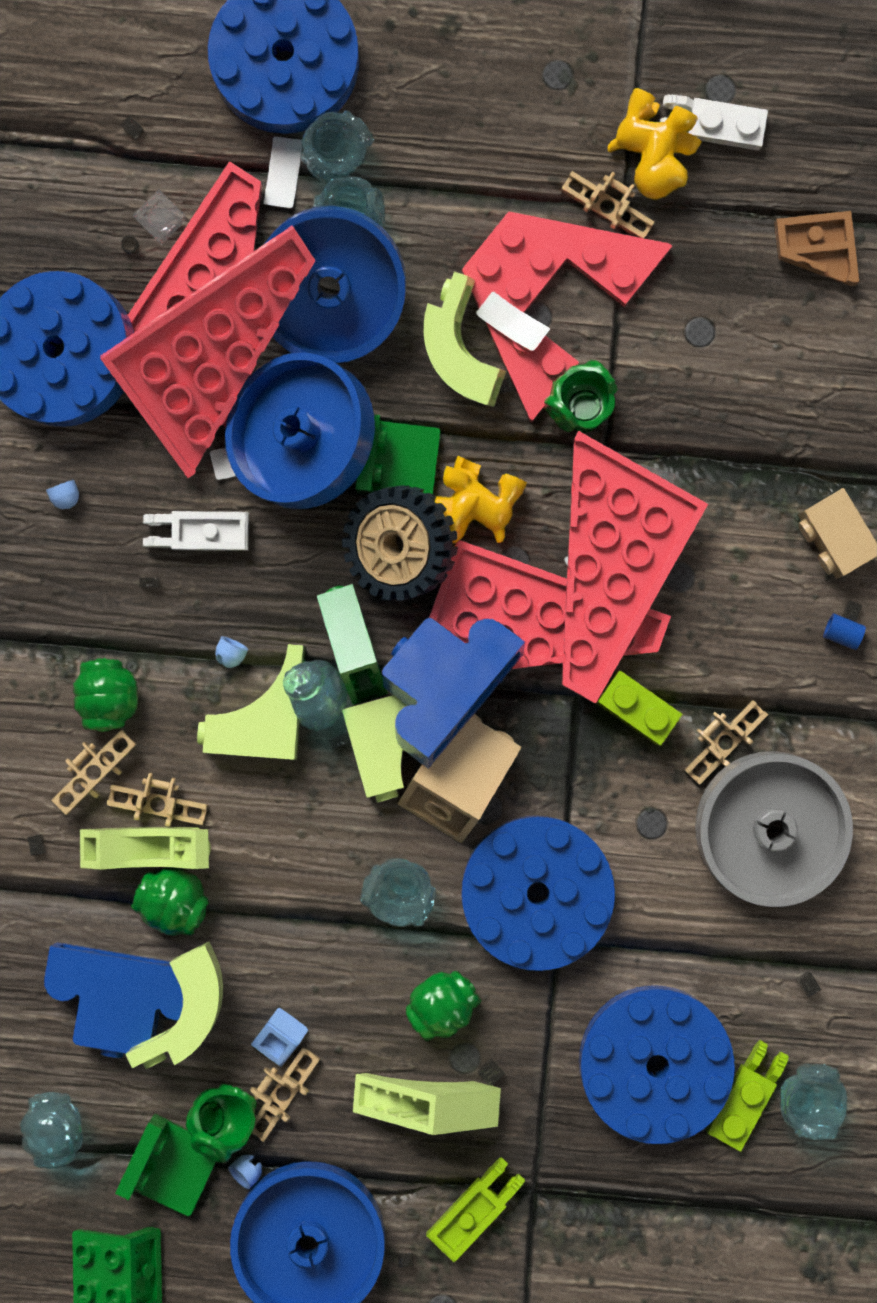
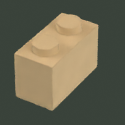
[798,488,877,579]

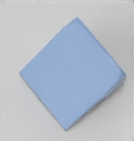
[251,1008,308,1067]

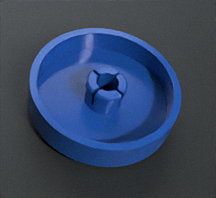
[208,0,359,134]
[265,206,406,363]
[0,271,134,427]
[225,353,375,509]
[461,816,615,971]
[579,985,735,1144]
[230,1162,385,1303]

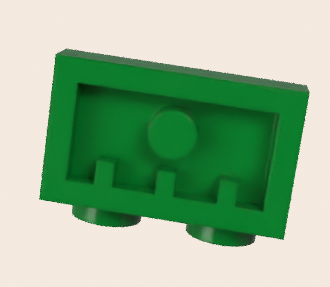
[356,414,440,496]
[115,1114,216,1216]
[72,1227,162,1303]

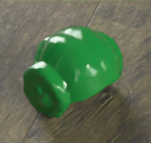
[544,360,618,433]
[73,658,138,732]
[131,867,209,936]
[406,971,481,1042]
[186,1083,257,1163]

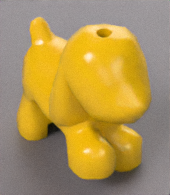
[607,88,702,200]
[434,456,527,545]

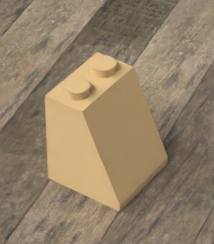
[398,714,521,843]

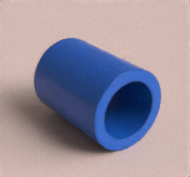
[823,613,866,650]

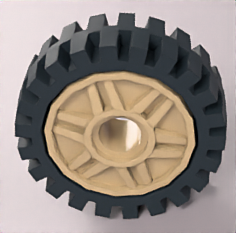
[342,486,458,601]

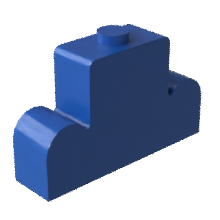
[382,618,525,769]
[44,942,183,1058]

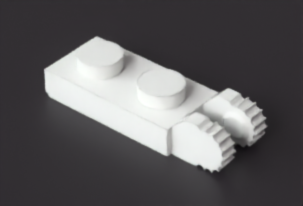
[660,94,768,150]
[143,511,249,551]

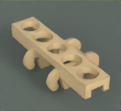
[561,171,654,239]
[684,700,768,785]
[51,730,137,815]
[107,773,208,827]
[250,1047,320,1142]

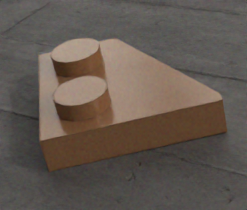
[774,211,860,286]

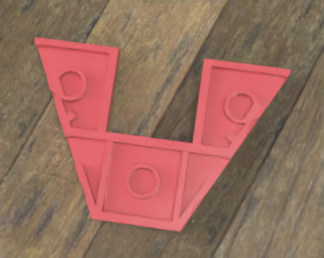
[462,211,672,422]

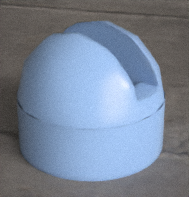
[46,480,79,509]
[215,636,248,668]
[228,1155,262,1189]

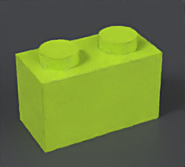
[596,670,683,746]

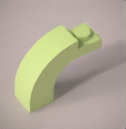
[424,271,506,407]
[80,827,211,870]
[126,942,223,1069]

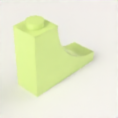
[197,644,306,760]
[342,695,407,803]
[353,1073,501,1135]

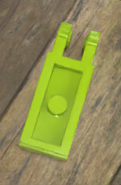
[706,1040,789,1152]
[426,1157,525,1262]

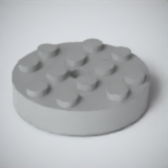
[695,751,853,907]

